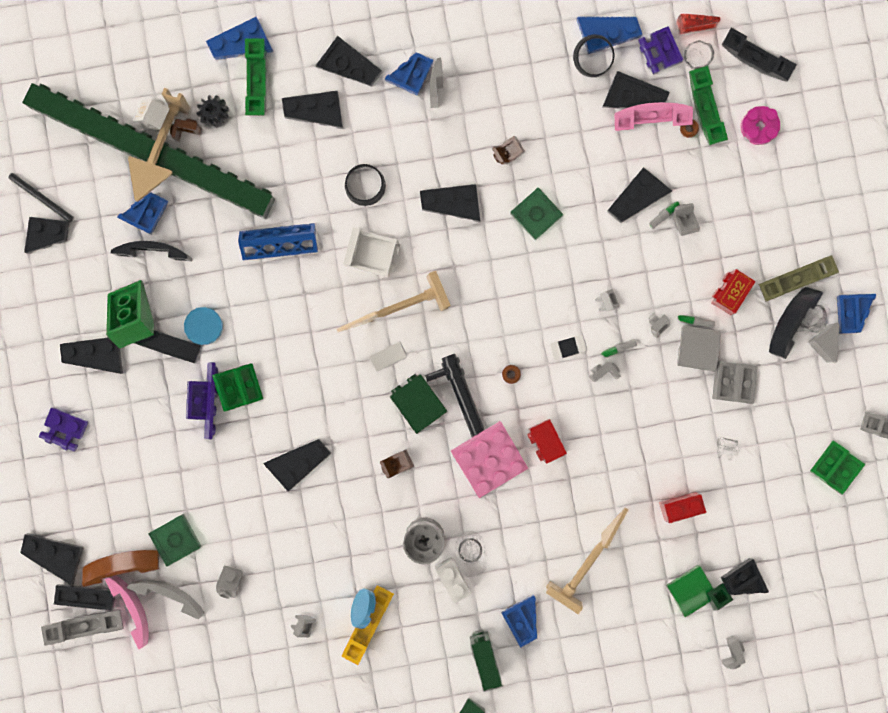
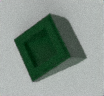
[707,583,733,610]
[459,698,485,713]

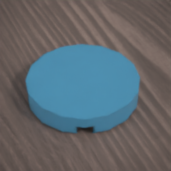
[184,307,223,345]
[350,588,376,629]

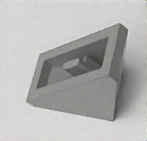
[809,323,839,363]

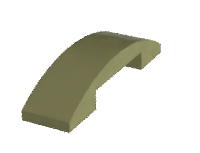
[758,255,839,302]

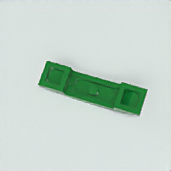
[245,38,267,116]
[689,66,728,145]

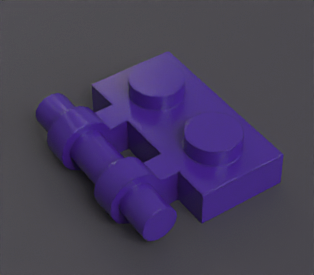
[638,26,683,75]
[38,407,89,452]

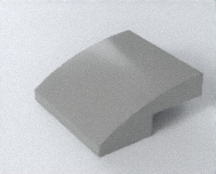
[430,57,443,108]
[677,325,721,372]
[712,361,758,404]

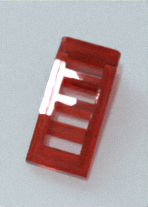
[677,14,721,34]

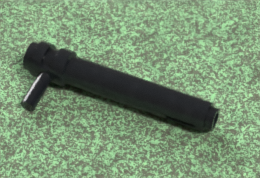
[425,353,485,437]

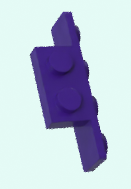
[186,362,218,440]

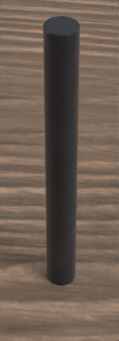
[8,173,74,223]

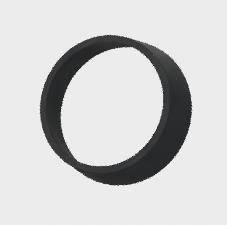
[573,34,615,78]
[344,164,386,206]

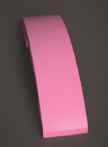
[614,102,693,131]
[105,576,149,650]

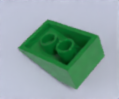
[106,280,154,348]

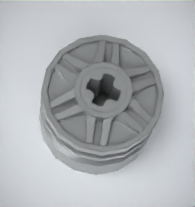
[403,517,445,565]

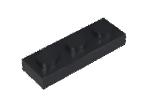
[53,584,115,611]

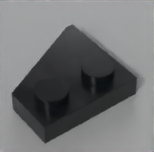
[24,216,70,254]
[721,558,769,595]

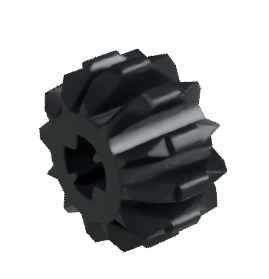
[196,95,229,128]

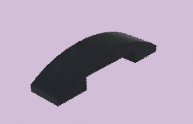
[721,27,797,82]
[111,241,192,261]
[769,287,823,359]
[134,330,201,364]

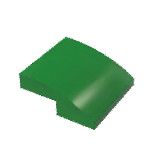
[212,363,263,412]
[810,440,866,495]
[666,565,713,617]

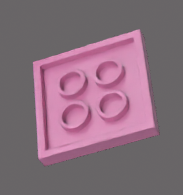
[451,421,528,498]

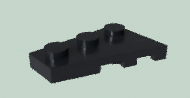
[315,35,383,87]
[602,71,670,109]
[282,90,343,129]
[606,167,672,223]
[420,184,481,223]
[59,337,123,374]
[263,439,332,492]
[20,533,83,585]

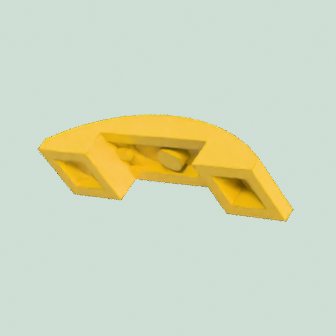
[341,585,394,665]

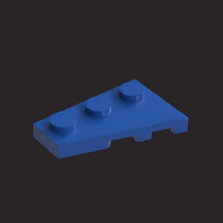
[206,17,274,60]
[576,17,643,54]

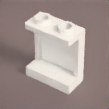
[343,227,400,278]

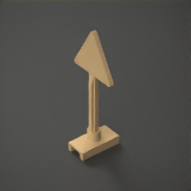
[128,87,190,202]
[337,271,451,333]
[546,507,629,615]

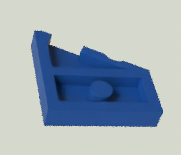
[385,52,434,96]
[117,192,169,235]
[837,294,876,334]
[501,594,537,648]

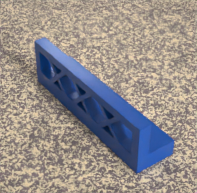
[238,223,318,261]

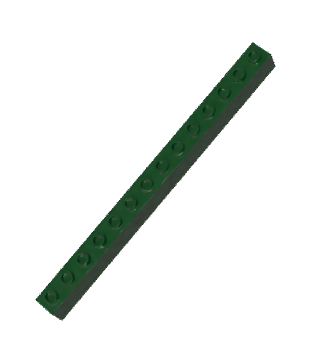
[22,83,276,220]

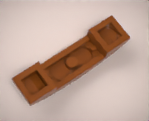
[82,550,159,587]

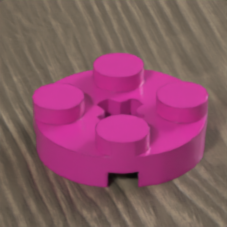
[740,106,780,145]

